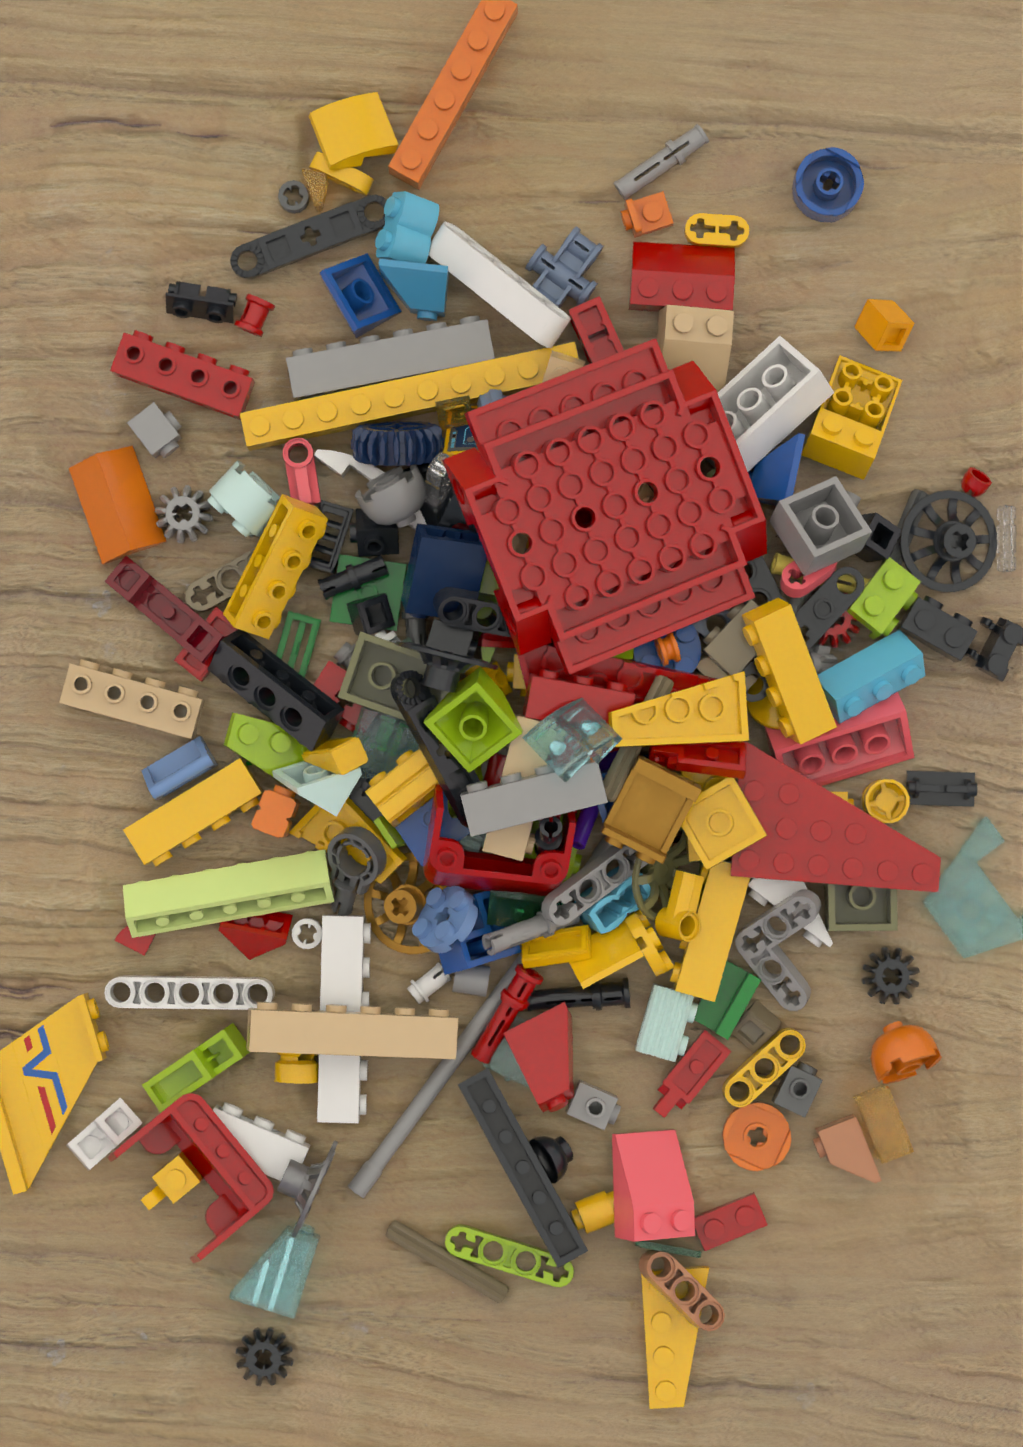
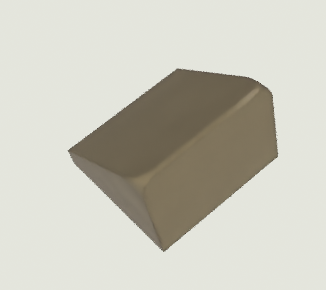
[732,1000,781,1053]

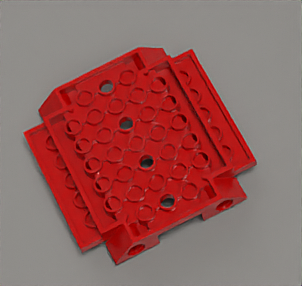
[442,338,767,675]

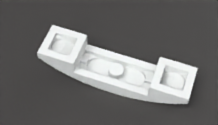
[314,449,427,530]

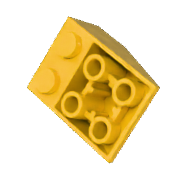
[801,355,903,480]

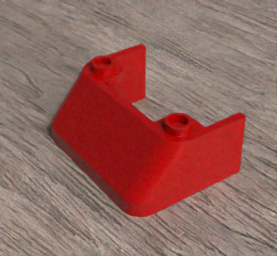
[423,784,576,897]
[107,1093,274,1263]

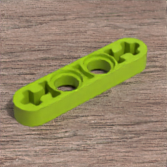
[445,1224,574,1287]

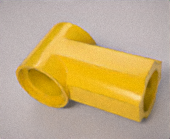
[655,870,704,942]

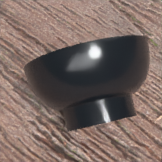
[529,1136,573,1183]

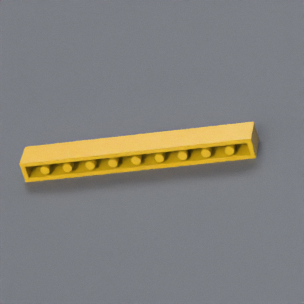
[240,342,579,451]

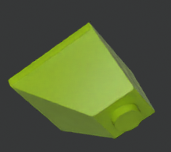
[424,666,523,773]

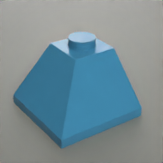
[378,259,449,321]

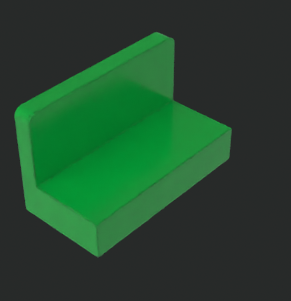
[694,960,761,1040]

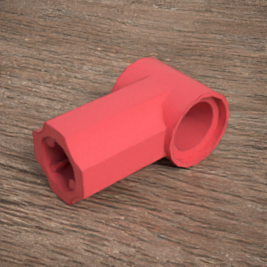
[283,438,322,505]

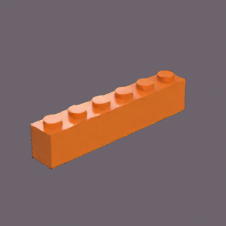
[388,0,518,190]

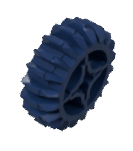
[351,421,444,466]

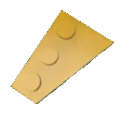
[289,797,407,884]

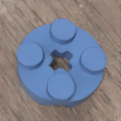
[412,886,478,953]

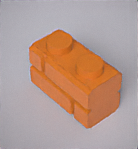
[251,784,301,838]

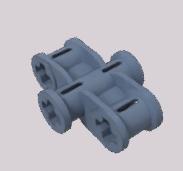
[525,226,604,308]

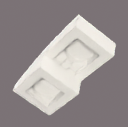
[66,1097,143,1171]

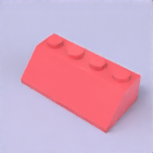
[764,692,915,786]

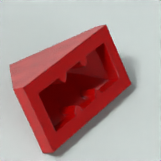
[219,912,293,960]

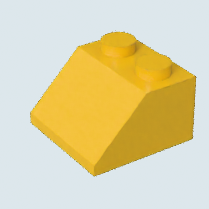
[569,920,644,989]

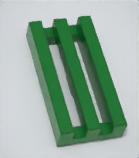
[276,611,322,678]

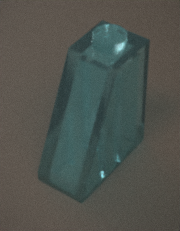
[229,1222,320,1319]

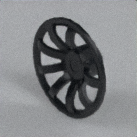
[899,490,997,592]
[395,641,498,693]

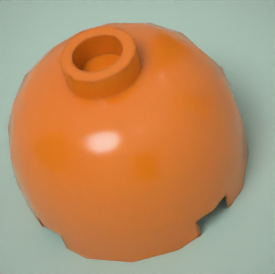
[870,1021,942,1084]

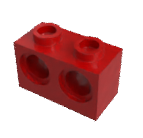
[568,296,624,364]

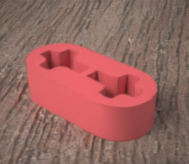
[780,561,838,598]

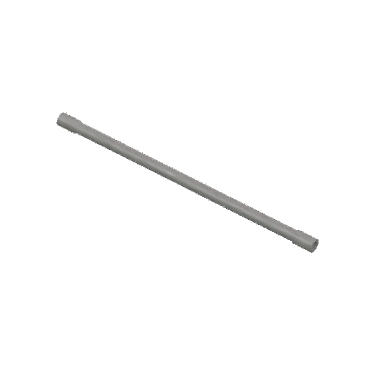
[348,835,613,1198]

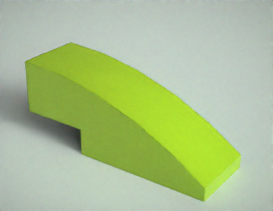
[142,1023,250,1113]

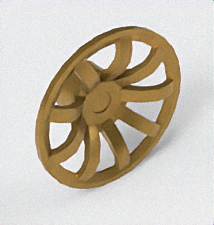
[364,852,435,955]

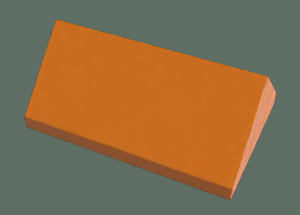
[69,446,167,564]

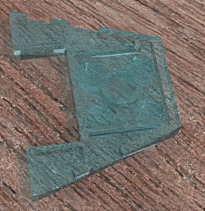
[922,816,1023,958]

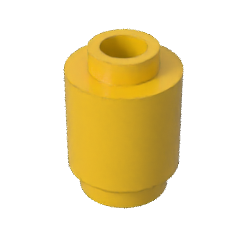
[570,1190,614,1234]

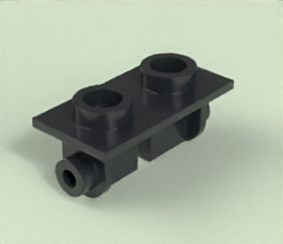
[165,281,237,323]
[906,771,977,807]

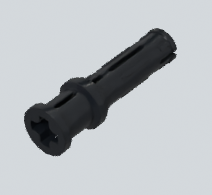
[527,977,631,1012]

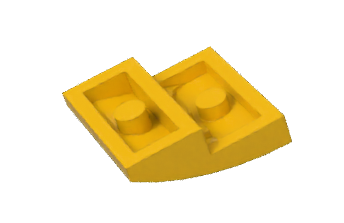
[309,92,399,170]

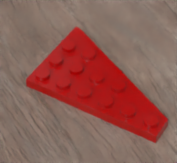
[730,742,941,892]

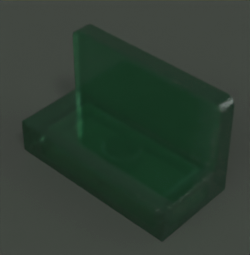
[487,890,563,927]

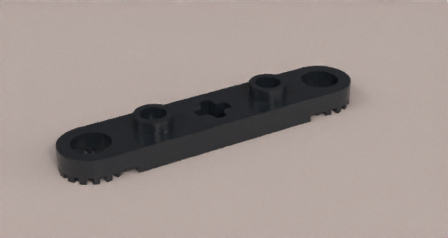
[230,194,387,279]
[741,567,864,702]
[390,670,480,828]

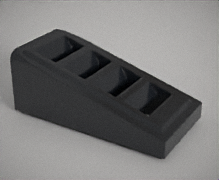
[308,500,354,575]

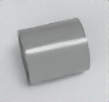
[452,965,491,997]

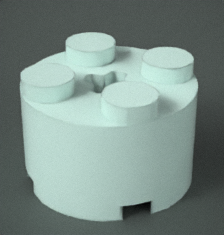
[207,460,280,537]

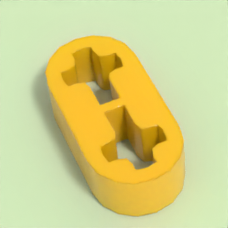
[309,152,374,196]
[684,213,749,248]

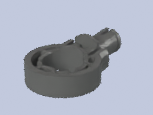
[327,826,387,916]

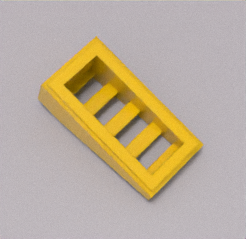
[301,737,368,775]

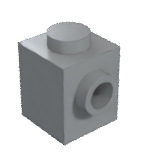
[127,402,182,459]
[566,1080,621,1130]

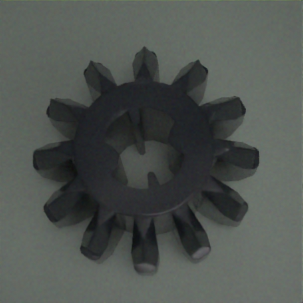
[861,947,920,1005]
[236,1327,294,1386]

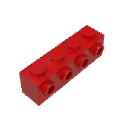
[110,330,255,420]

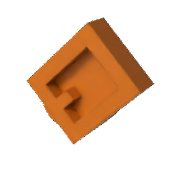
[620,191,674,238]

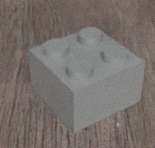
[769,476,872,577]

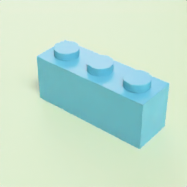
[818,629,926,724]

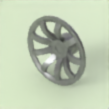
[277,1140,338,1237]

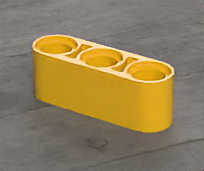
[722,1028,806,1107]

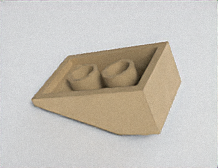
[657,305,734,393]

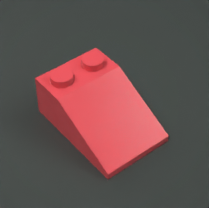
[612,1129,695,1242]

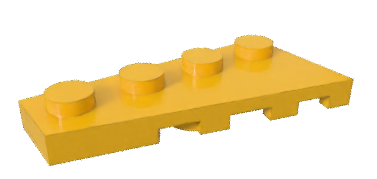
[608,671,749,748]
[641,1266,709,1409]

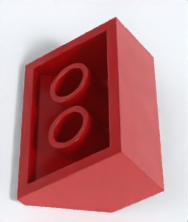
[629,241,735,312]

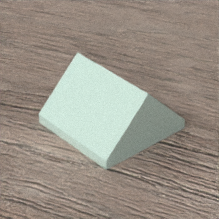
[272,761,362,817]

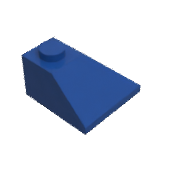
[748,433,805,506]

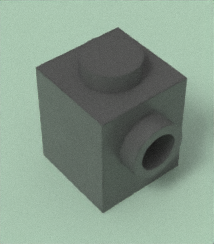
[772,1061,823,1117]

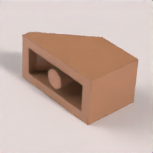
[812,1114,882,1183]

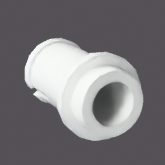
[407,962,452,1004]

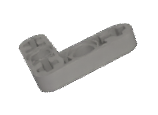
[735,889,821,1011]

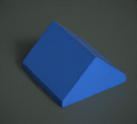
[320,253,402,338]

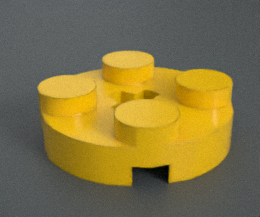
[624,910,674,977]

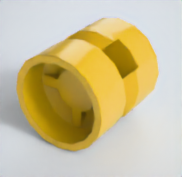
[861,779,910,823]
[274,1053,319,1084]

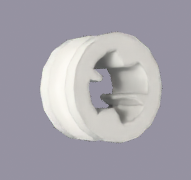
[292,918,322,949]

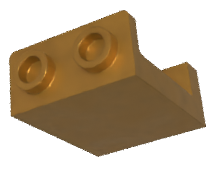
[601,754,702,865]

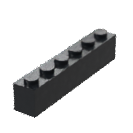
[458,1068,588,1268]

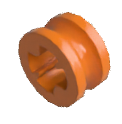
[654,632,681,666]

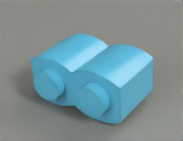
[375,191,439,263]
[574,866,651,934]

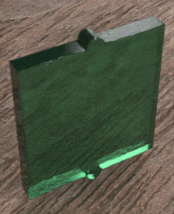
[635,1240,702,1258]

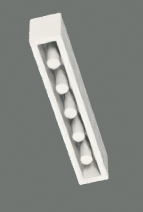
[317,915,371,1123]

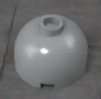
[355,465,426,528]

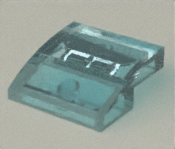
[522,698,622,782]
[352,706,421,780]

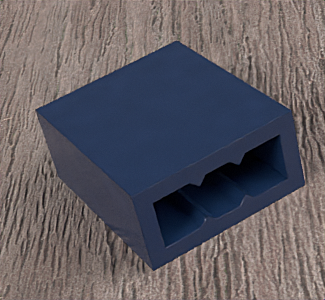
[401,524,487,619]

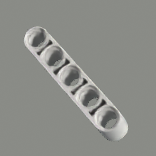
[429,221,571,348]
[104,975,275,1010]

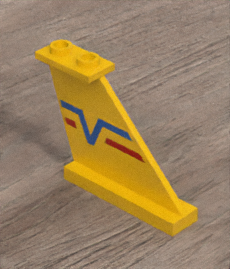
[0,992,110,1195]

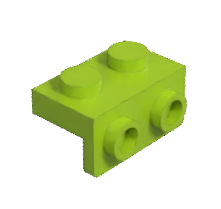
[846,557,921,640]

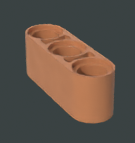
[639,1249,725,1331]

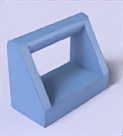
[141,736,218,800]

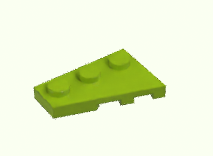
[224,712,331,804]

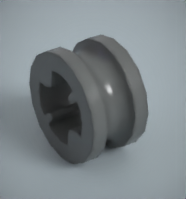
[278,180,310,214]

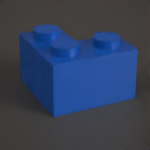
[438,891,521,975]

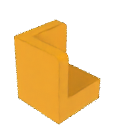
[855,299,915,352]

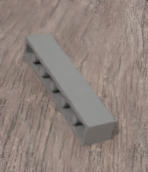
[286,316,495,401]

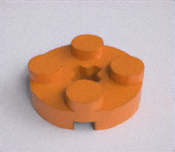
[722,1101,791,1171]

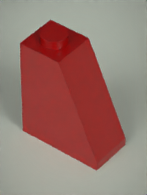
[503,1002,574,1112]

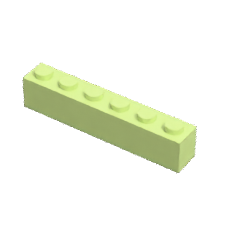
[123,849,334,938]

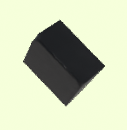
[347,593,395,636]

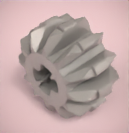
[155,485,213,544]

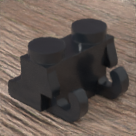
[965,617,1023,682]

